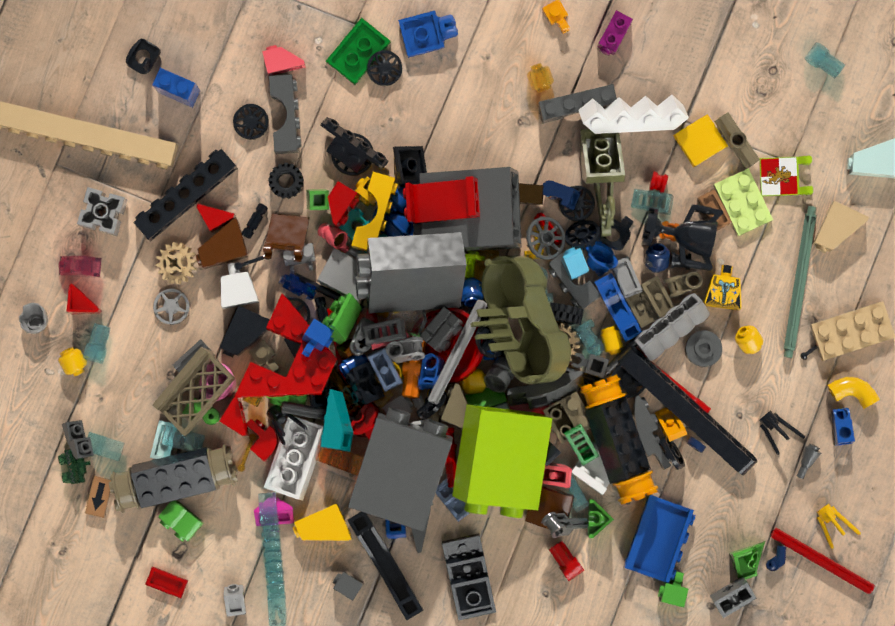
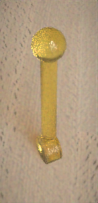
[237,433,257,472]

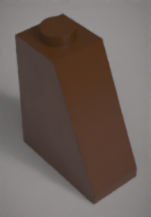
[196,218,249,269]

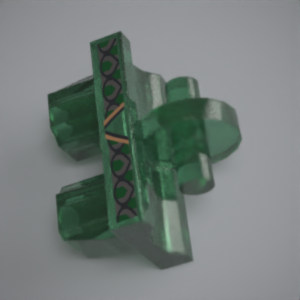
[58,449,91,485]

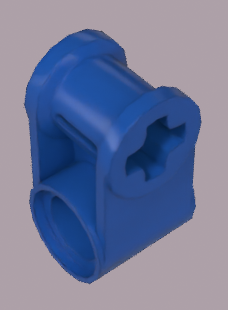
[418,353,445,390]

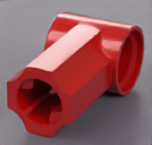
[548,541,585,581]

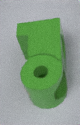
[182,398,221,425]

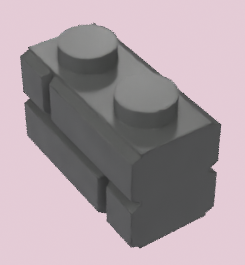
[420,307,465,353]

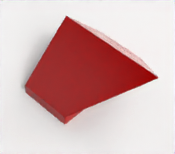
[66,283,102,314]

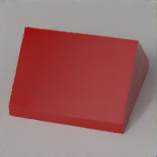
[219,398,250,437]

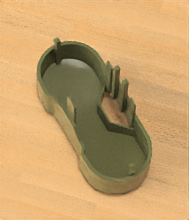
[470,256,571,384]

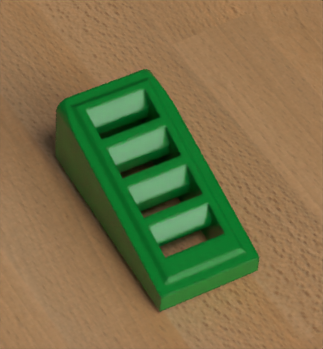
[564,423,599,466]

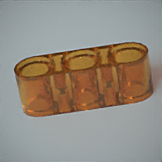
[316,447,364,476]

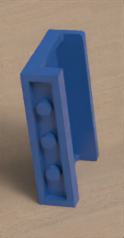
[623,495,696,583]

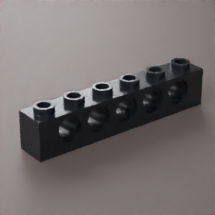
[133,148,238,242]

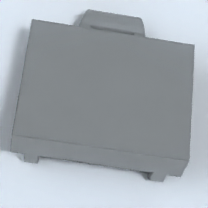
[317,248,365,302]

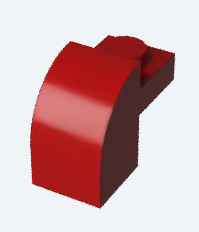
[246,419,278,462]

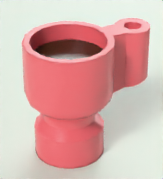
[318,223,349,253]

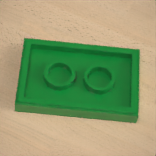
[326,18,391,85]

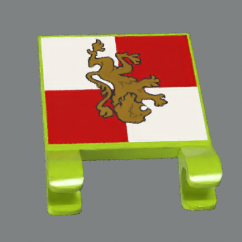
[760,156,813,197]

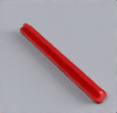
[771,528,875,594]

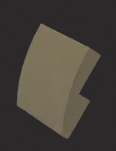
[623,276,675,329]

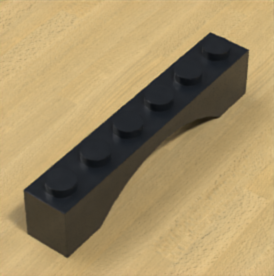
[347,512,424,620]

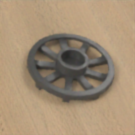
[526,217,565,260]

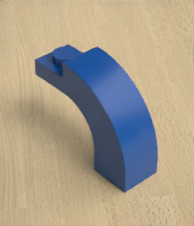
[595,273,642,342]

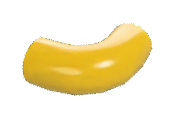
[827,377,880,409]

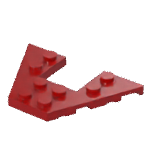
[234,294,337,399]

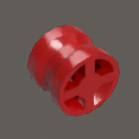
[649,171,669,194]

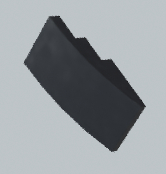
[441,533,496,620]

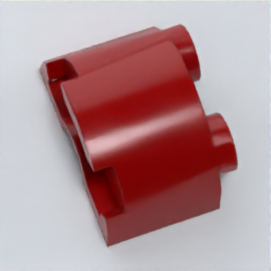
[351,402,382,438]

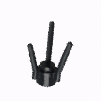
[267,405,308,445]
[759,410,805,455]

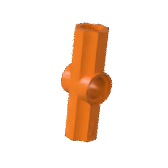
[402,340,426,399]

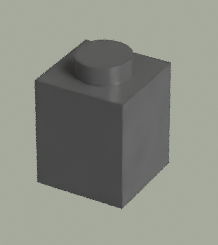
[332,571,364,601]

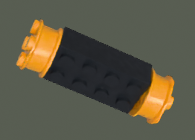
[580,375,658,505]

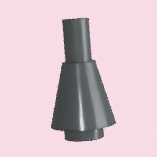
[797,443,822,479]

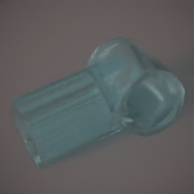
[805,42,845,79]
[83,323,111,364]

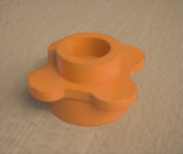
[659,221,679,242]

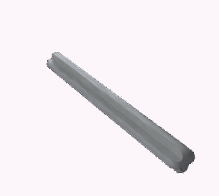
[428,299,487,405]

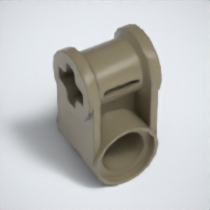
[664,272,703,299]

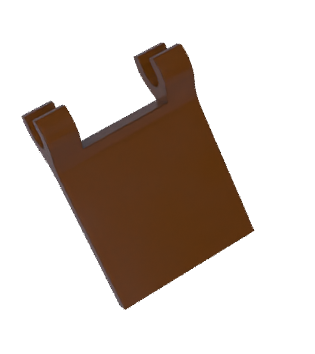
[263,214,310,262]

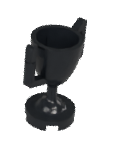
[641,204,723,271]

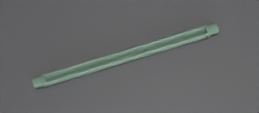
[784,206,817,358]

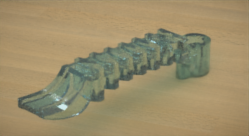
[258,492,287,626]

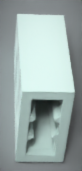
[847,138,895,178]

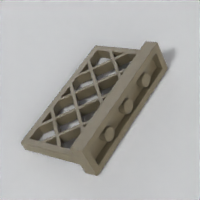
[153,347,235,436]

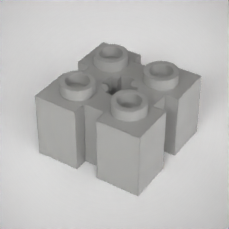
[77,187,128,236]

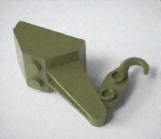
[580,129,625,237]

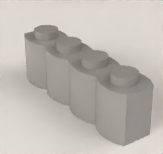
[634,293,710,361]

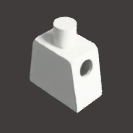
[221,262,259,309]

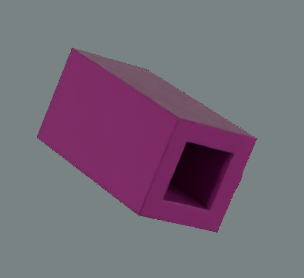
[597,10,633,56]

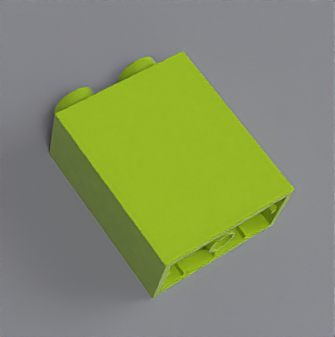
[452,404,553,518]

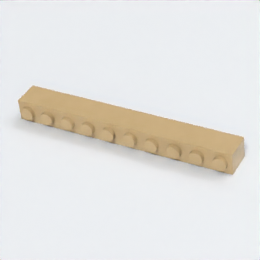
[0,101,178,170]

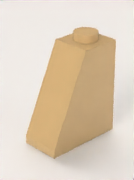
[812,201,869,253]

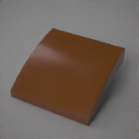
[525,486,574,529]

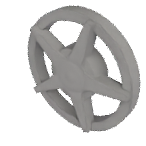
[153,289,190,325]

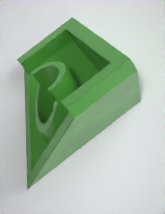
[588,499,614,538]
[729,541,765,580]

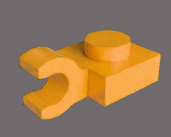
[542,0,570,34]

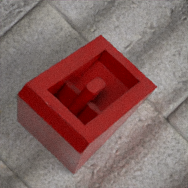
[197,204,236,232]

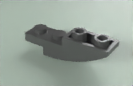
[507,371,585,409]
[633,395,671,470]

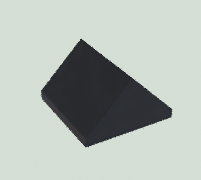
[393,146,427,187]

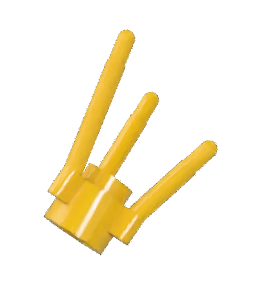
[816,503,861,549]

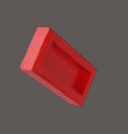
[145,566,189,599]

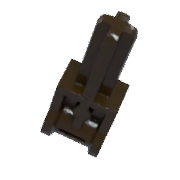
[329,367,365,416]

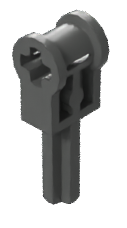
[542,512,588,538]

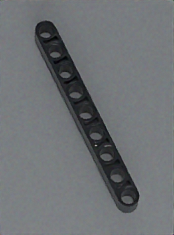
[618,346,758,475]

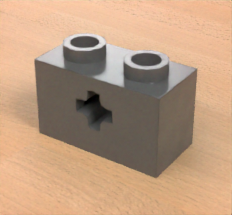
[710,576,757,618]

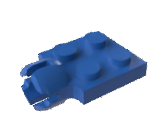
[398,10,458,58]

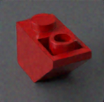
[328,181,359,229]

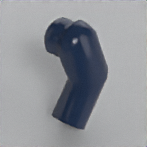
[766,546,786,572]

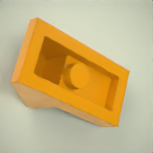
[655,407,687,442]

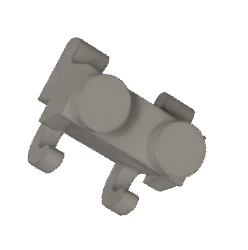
[282,243,316,274]

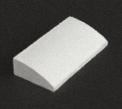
[264,417,324,501]

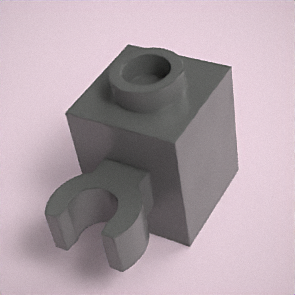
[571,353,609,378]

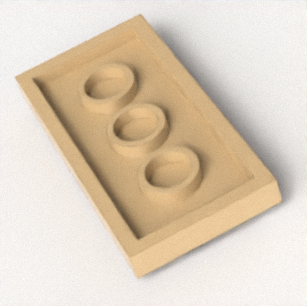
[810,301,895,361]

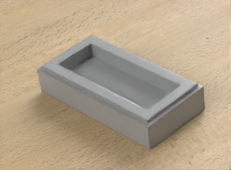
[612,256,642,298]

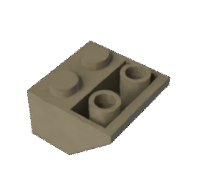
[439,384,467,429]
[543,391,590,444]

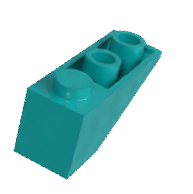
[320,389,353,452]

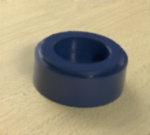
[687,436,706,453]

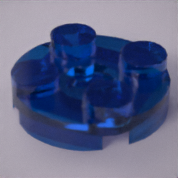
[278,273,316,300]

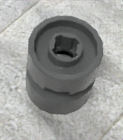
[484,356,514,393]

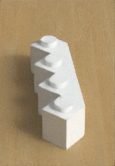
[578,95,689,134]

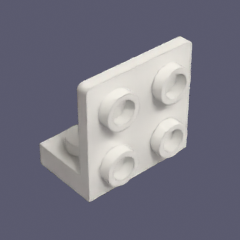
[572,442,610,495]

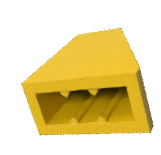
[292,503,353,541]

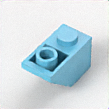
[561,247,589,281]

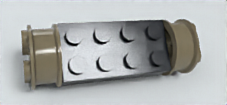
[109,444,238,513]

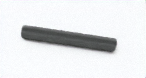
[281,401,355,422]

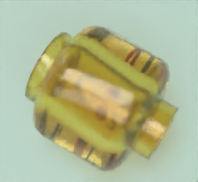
[527,63,554,93]

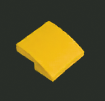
[673,114,728,168]

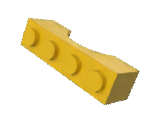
[351,172,398,252]

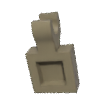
[249,340,280,373]

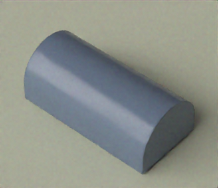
[368,348,403,392]

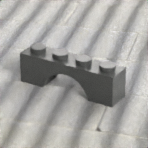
[269,75,302,155]
[538,84,617,124]

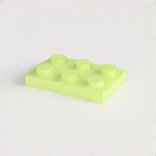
[713,168,773,236]

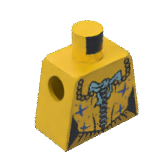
[703,265,741,311]

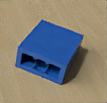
[152,68,200,108]

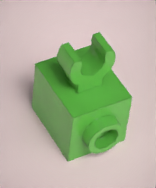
[306,189,329,210]
[658,571,689,608]

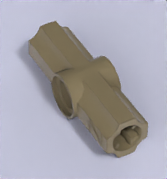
[714,112,760,169]

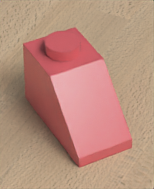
[262,45,306,76]
[542,463,572,488]

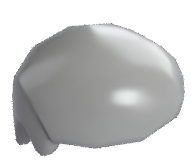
[19,303,48,334]

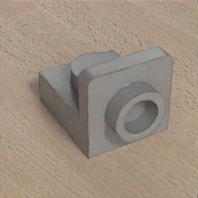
[224,584,246,617]

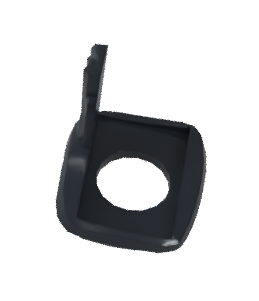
[126,38,161,74]
[595,216,633,251]

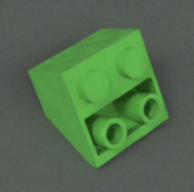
[322,293,363,344]

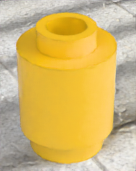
[600,326,624,355]

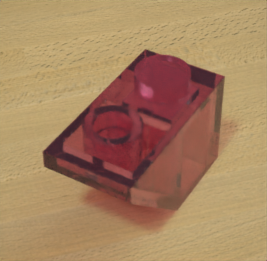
[58,256,102,278]

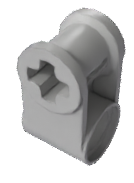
[386,337,425,363]

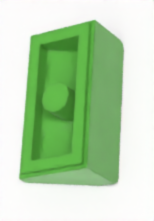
[465,388,507,407]

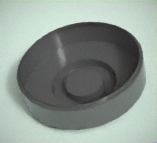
[685,330,722,367]

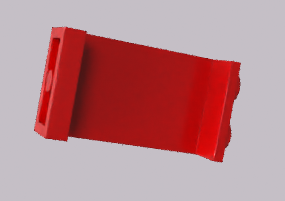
[403,176,480,224]

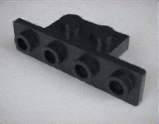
[320,117,389,173]

